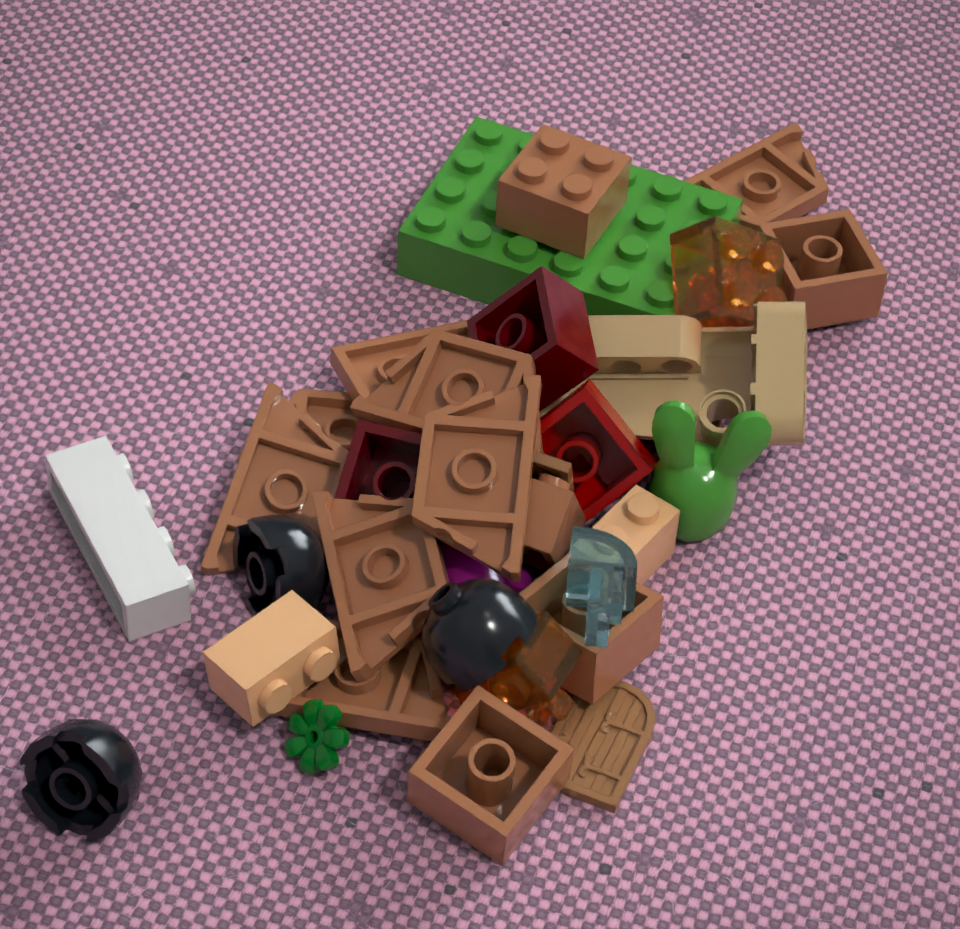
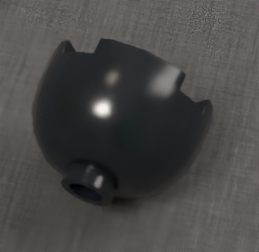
[233,514,329,617]
[421,578,537,692]
[20,719,142,842]

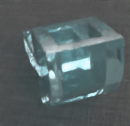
[566,526,637,648]

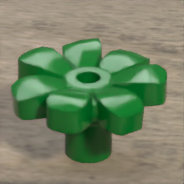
[285,699,349,774]

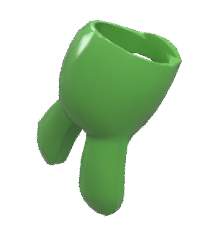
[645,401,772,543]

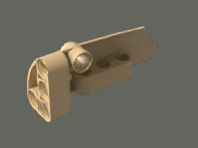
[540,301,808,447]

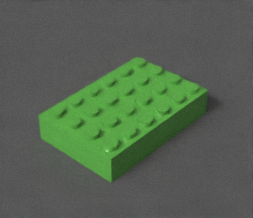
[397,117,743,318]

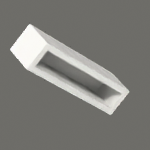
[45,436,196,642]

